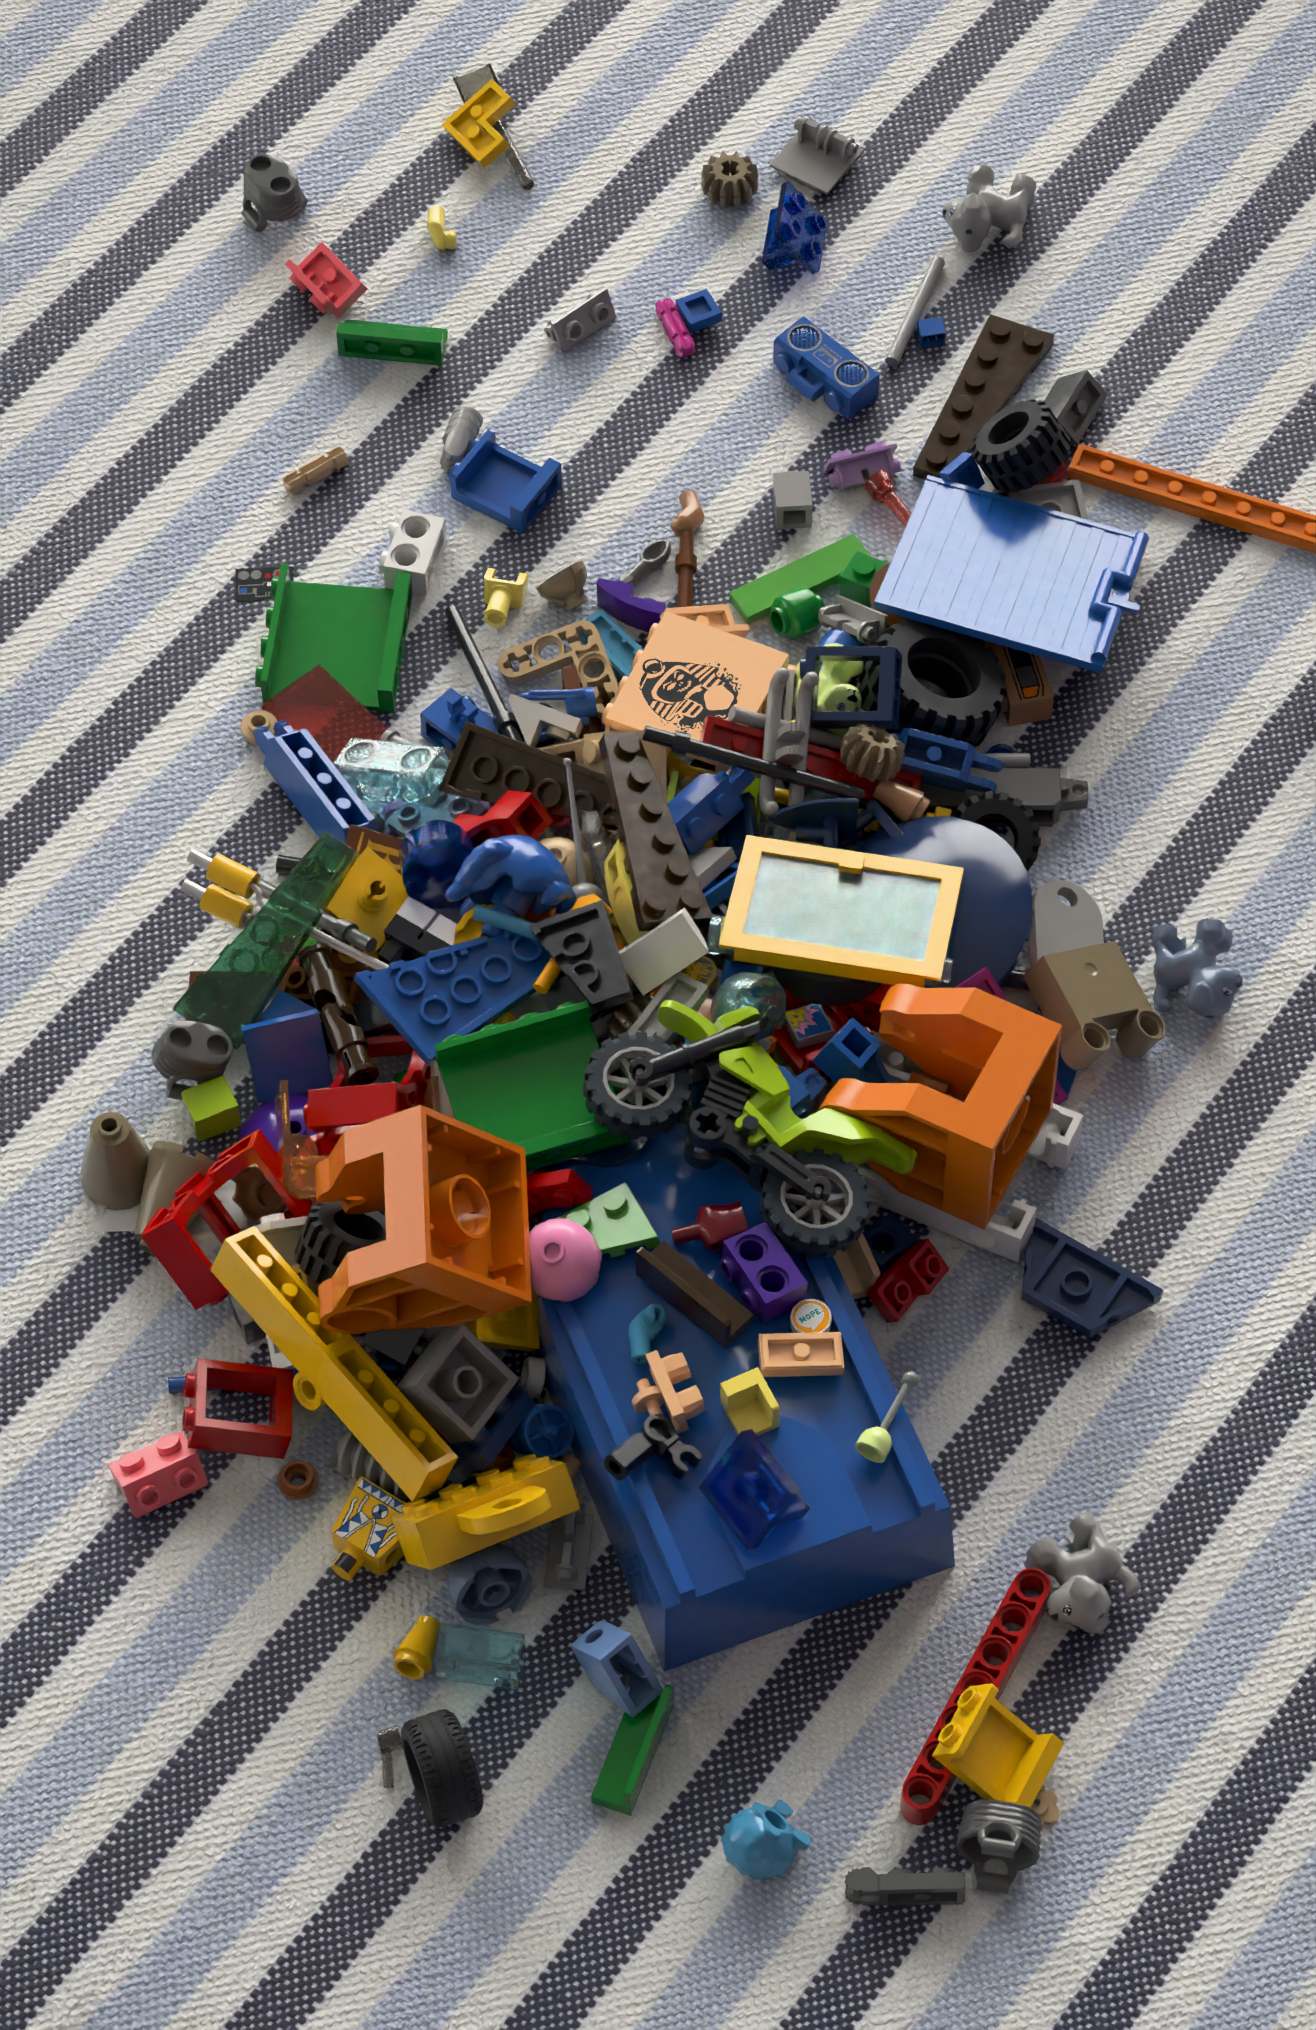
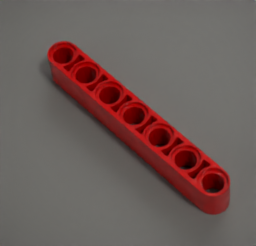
[900,1568,1051,1825]

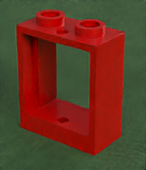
[182,1358,293,1459]

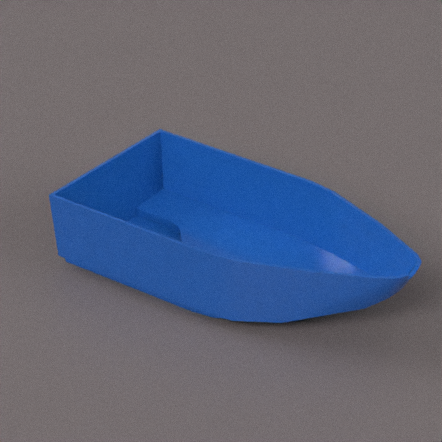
[537,1101,955,1672]

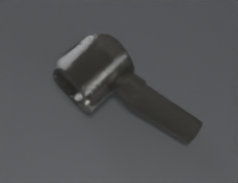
[377,1726,403,1789]

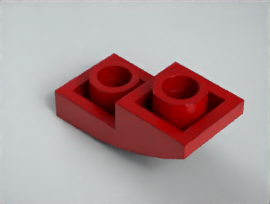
[866,1238,949,1323]

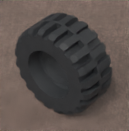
[858,619,1007,747]

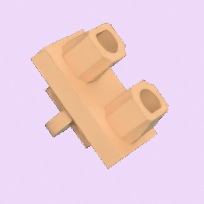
[631,1350,706,1434]

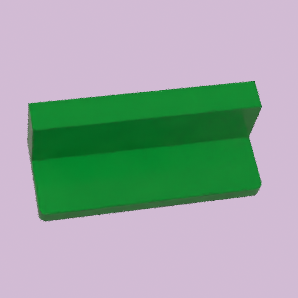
[336,319,448,366]
[591,1684,674,1816]

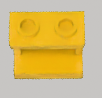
[932,1683,1064,1807]

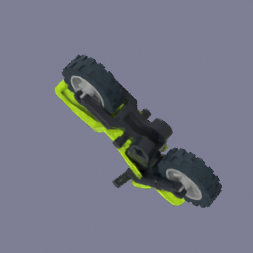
[583,1000,917,1259]

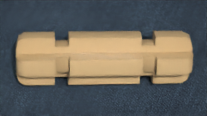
[282,446,348,495]

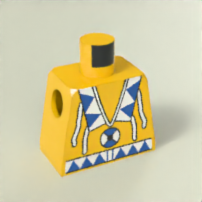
[331,1476,406,1581]

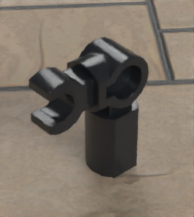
[604,1414,702,1481]

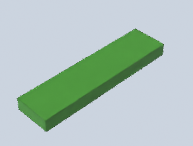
[729,534,870,624]

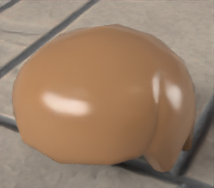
[231,1163,287,1223]

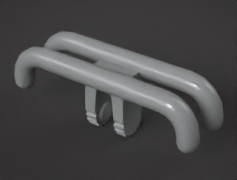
[759,667,819,816]

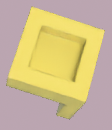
[720,1367,780,1441]

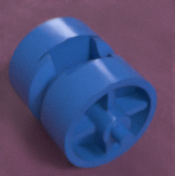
[507,1403,574,1458]

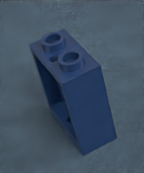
[800,646,902,729]

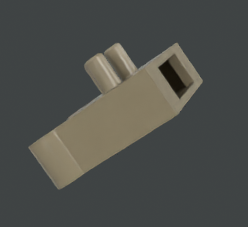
[1023,941,1166,1071]

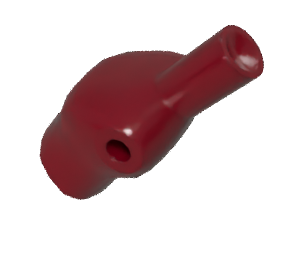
[671,1201,748,1251]

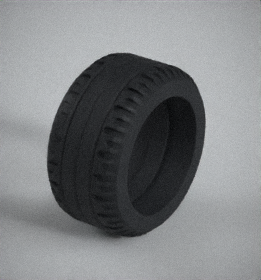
[401,1709,483,1827]

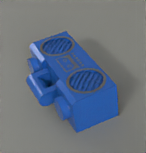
[773,316,879,420]

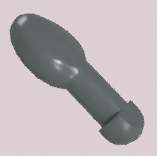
[618,539,671,588]

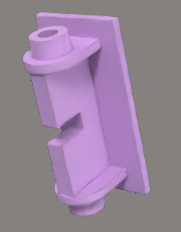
[823,442,901,490]

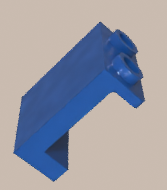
[449,429,562,534]

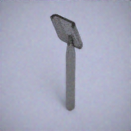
[453,63,534,191]

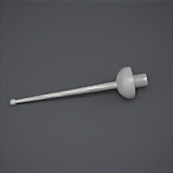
[564,758,604,904]

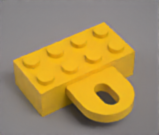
[391,1454,581,1570]

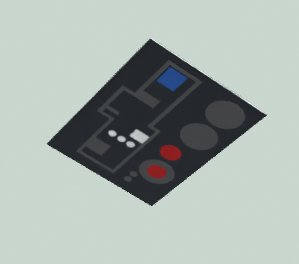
[235,566,293,601]

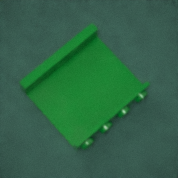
[255,563,413,713]
[434,1000,631,1172]

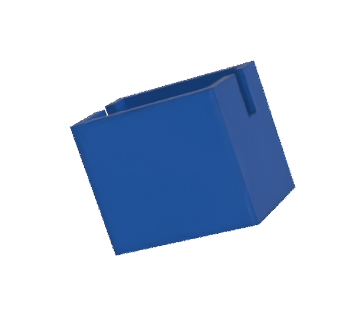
[917,317,946,348]

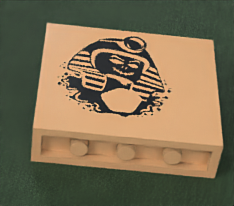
[601,611,789,775]

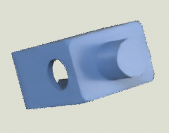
[572,1620,663,1717]

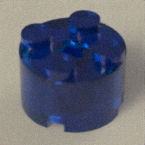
[399,820,474,909]

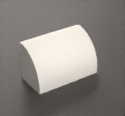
[619,908,708,995]

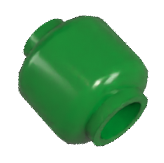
[769,587,825,640]

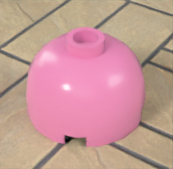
[529,1219,602,1302]

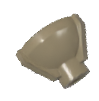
[536,561,588,611]

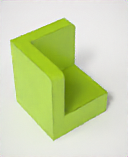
[181,1075,241,1141]

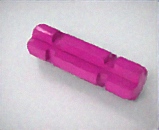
[655,298,695,358]

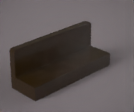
[635,1241,754,1349]

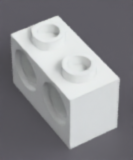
[379,510,447,596]

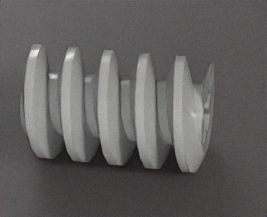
[328,1430,408,1502]

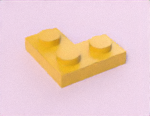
[441,79,516,169]

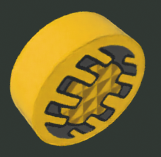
[679,956,717,991]

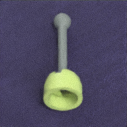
[855,1371,919,1463]

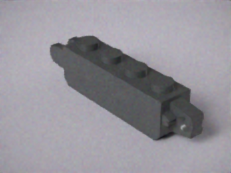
[919,766,1089,827]

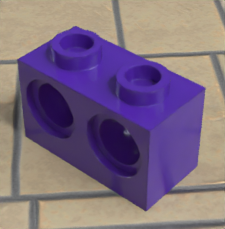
[719,1221,808,1324]

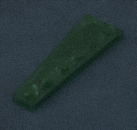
[173,832,360,1050]

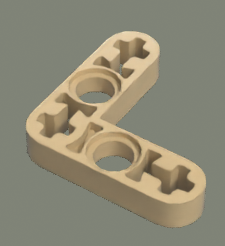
[498,620,619,719]

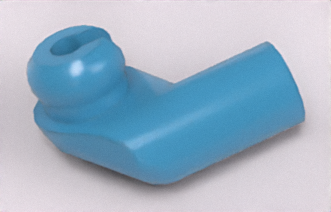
[628,1303,667,1364]

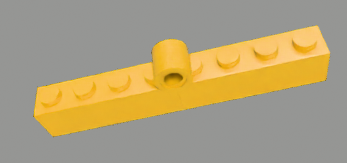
[211,1226,458,1502]

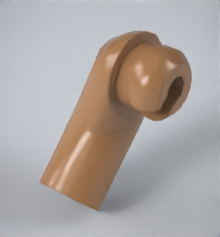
[671,490,704,537]

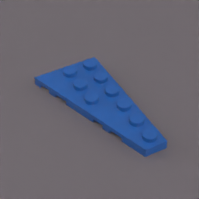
[354,912,566,1066]

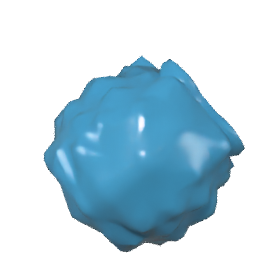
[721,1799,811,1881]

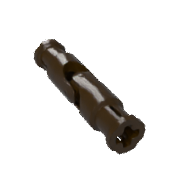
[297,943,379,1086]

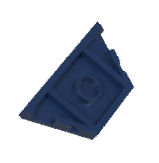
[1021,1218,1163,1338]
[427,1380,535,1500]

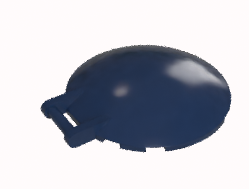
[816,797,1034,988]

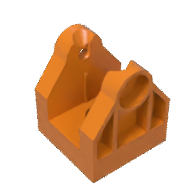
[818,984,1063,1230]
[315,1105,532,1334]

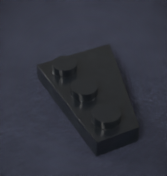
[529,900,634,1013]

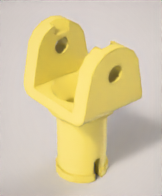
[484,568,528,627]

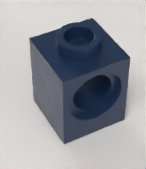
[862,1212,917,1280]

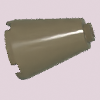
[80,1112,150,1211]
[134,1141,215,1255]

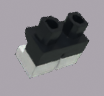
[378,896,457,965]

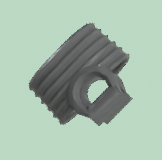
[241,153,308,232]
[151,1020,234,1100]
[956,1799,1042,1894]

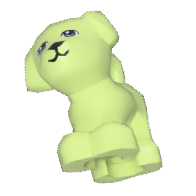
[793,643,864,737]

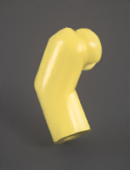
[427,206,457,251]

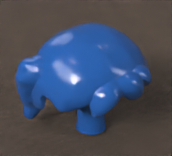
[445,835,576,938]

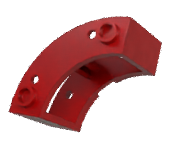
[303,1034,431,1133]
[141,1129,313,1310]

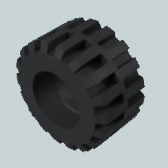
[971,399,1071,493]
[951,791,1041,872]
[294,1201,386,1284]

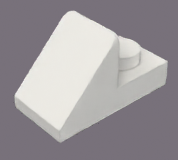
[508,694,583,748]

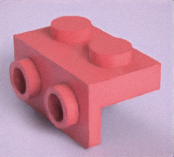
[285,242,368,319]
[108,1431,208,1518]

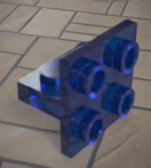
[761,181,827,274]

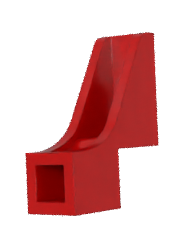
[411,790,553,894]

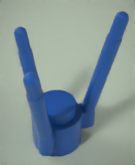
[520,687,598,744]

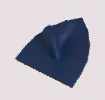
[768,798,859,849]

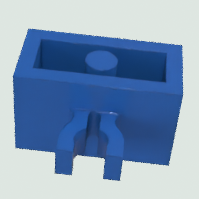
[420,688,498,751]

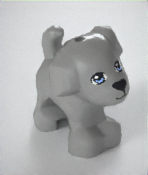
[942,164,1037,252]
[1024,1512,1141,1634]

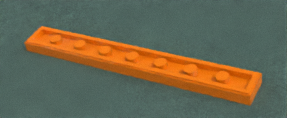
[1067,443,1316,554]

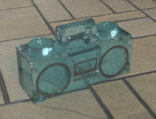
[333,738,449,805]

